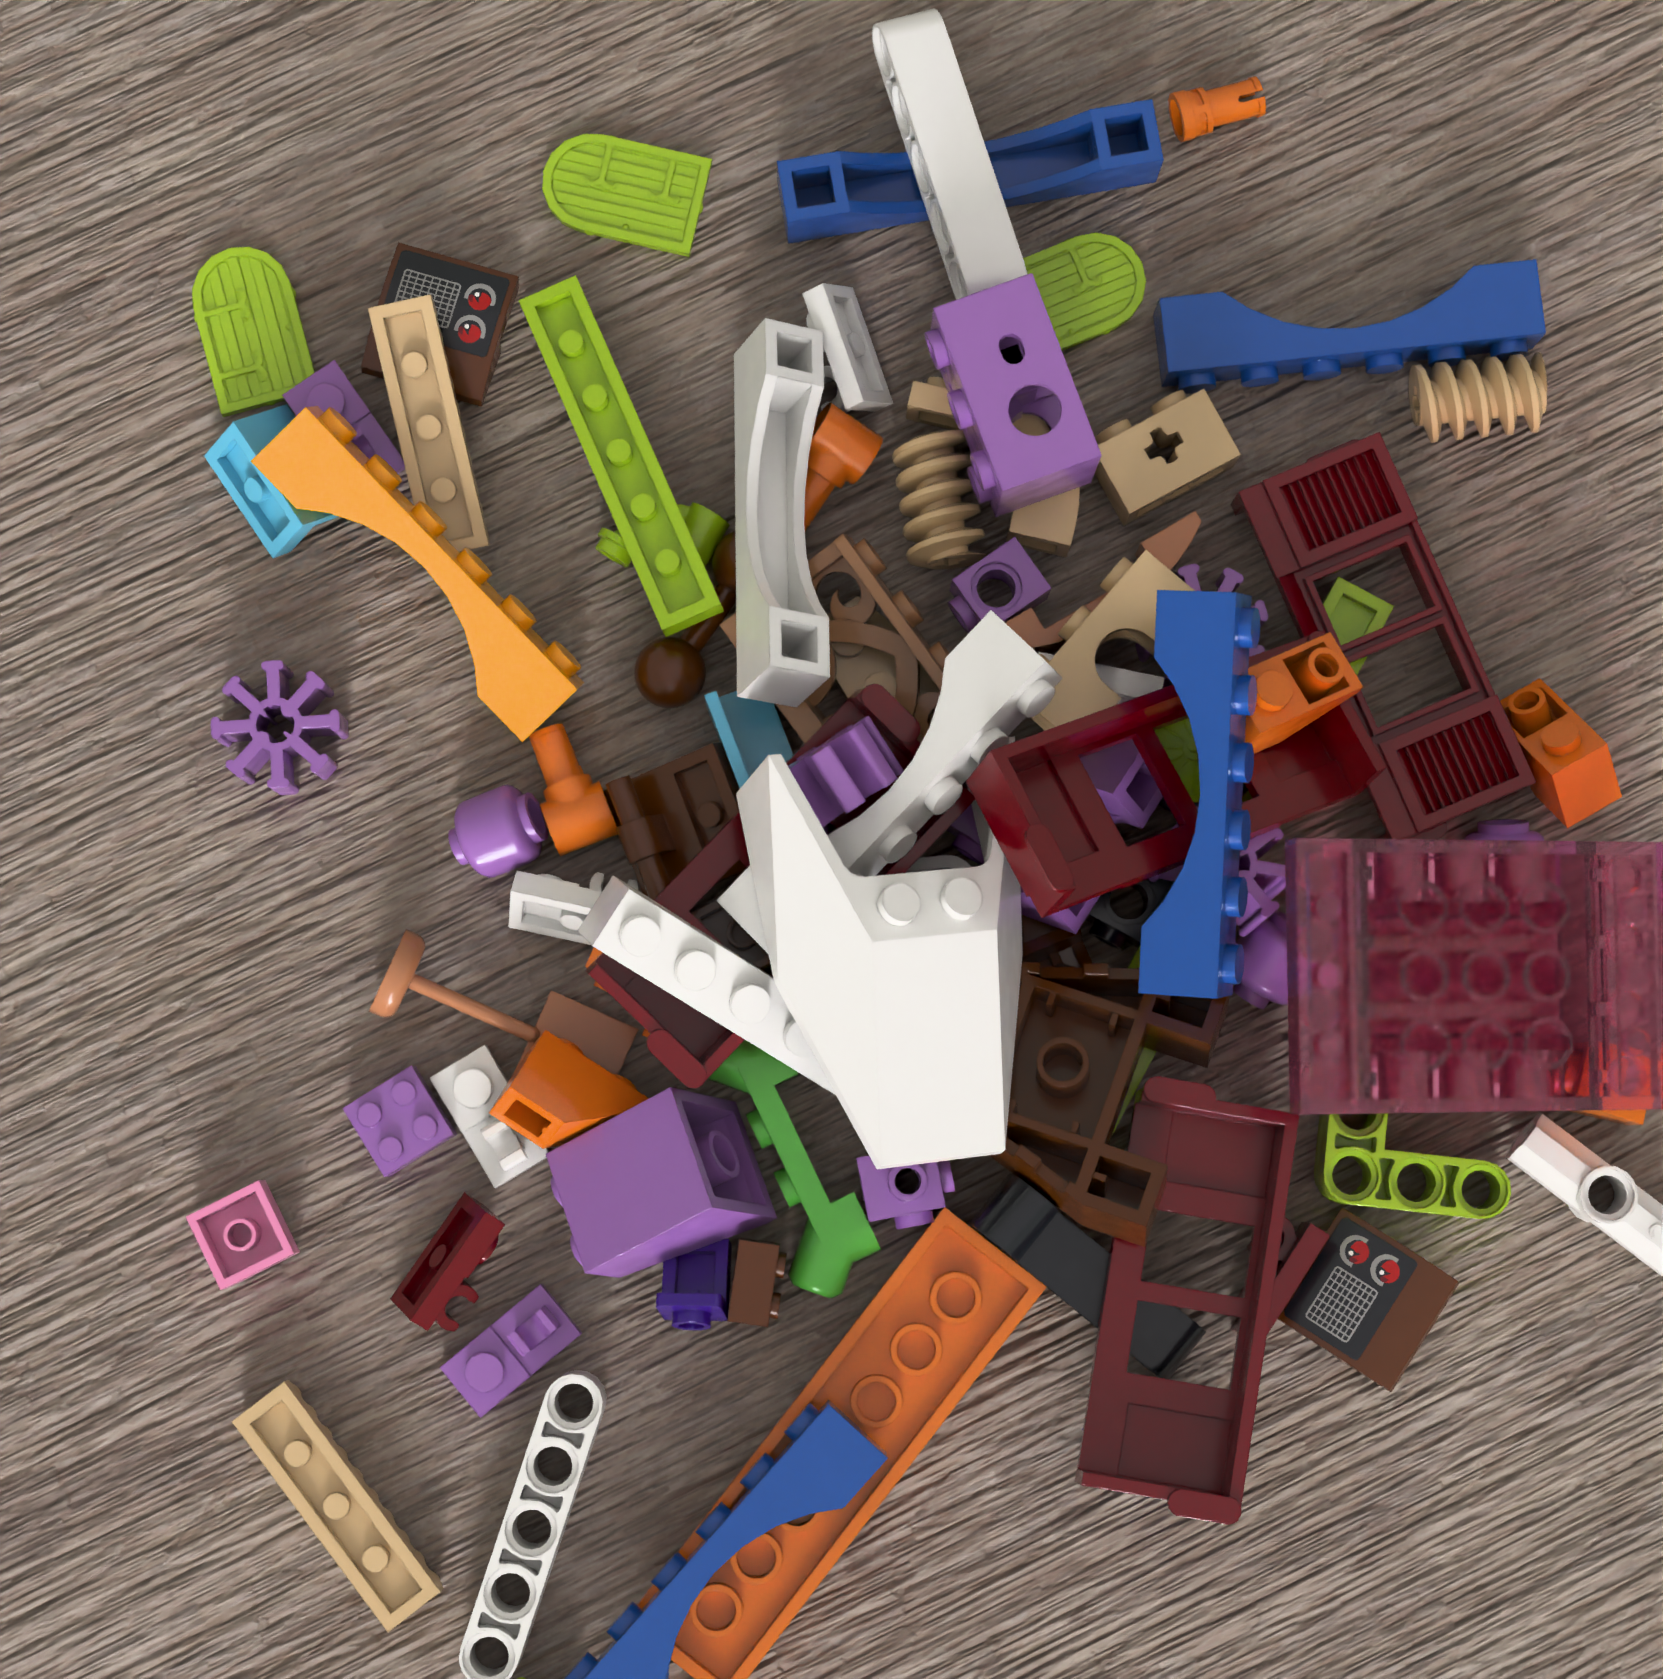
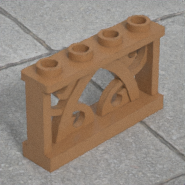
[719,534,950,743]

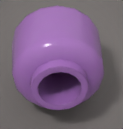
[448,784,549,878]
[1233,910,1321,1009]

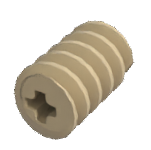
[1408,352,1547,443]
[892,430,987,570]

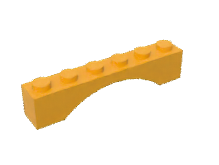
[251,406,584,742]

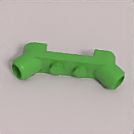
[708,1040,881,1299]

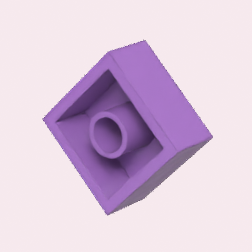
[342,1065,457,1177]

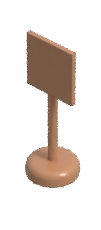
[369,929,639,1075]

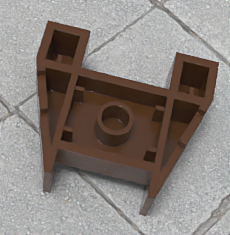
[989,962,1230,1247]

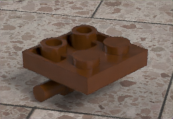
[604,743,747,900]

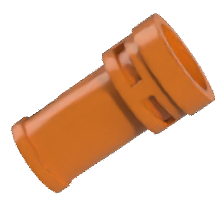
[1168,76,1266,142]

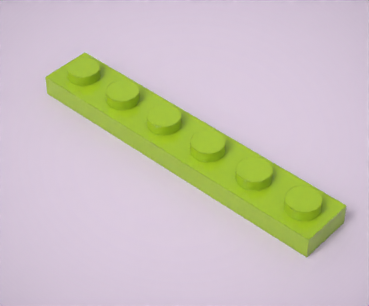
[518,275,724,637]

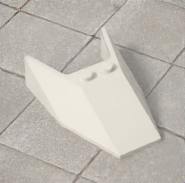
[736,736,1023,1169]

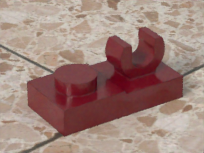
[390,1192,505,1331]
[1231,1217,1330,1335]

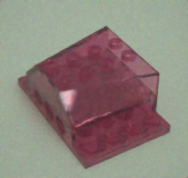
[1285,838,1663,1115]

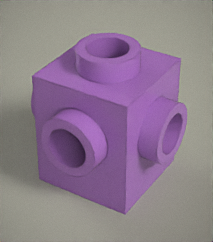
[856,1155,955,1229]

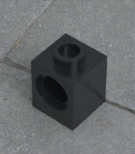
[1085,879,1175,951]

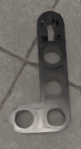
[969,1173,1206,1379]

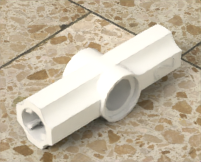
[1505,1113,1663,1276]

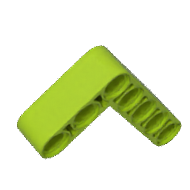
[1314,889,1511,1219]

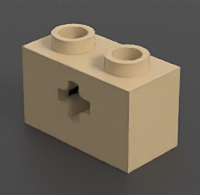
[1095,389,1241,526]

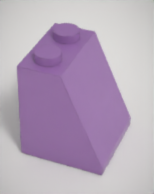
[546,1087,777,1278]

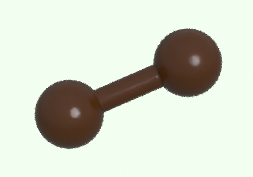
[634,531,736,709]

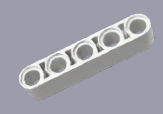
[872,8,1027,300]
[459,1370,607,1679]

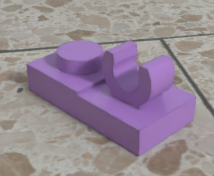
[282,360,405,474]
[440,1284,582,1418]

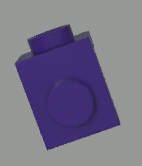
[656,1239,732,1331]

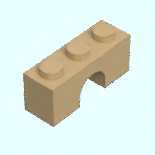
[1031,550,1195,730]

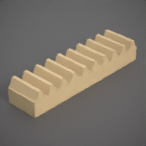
[368,294,490,552]
[232,1380,443,1632]

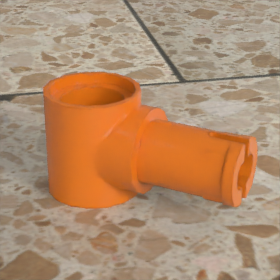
[804,402,883,532]
[529,724,617,857]

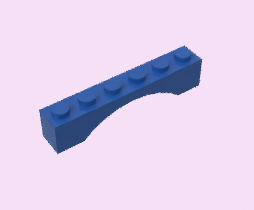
[777,99,1164,244]
[1153,259,1546,394]
[1138,590,1260,999]
[564,1400,888,1679]

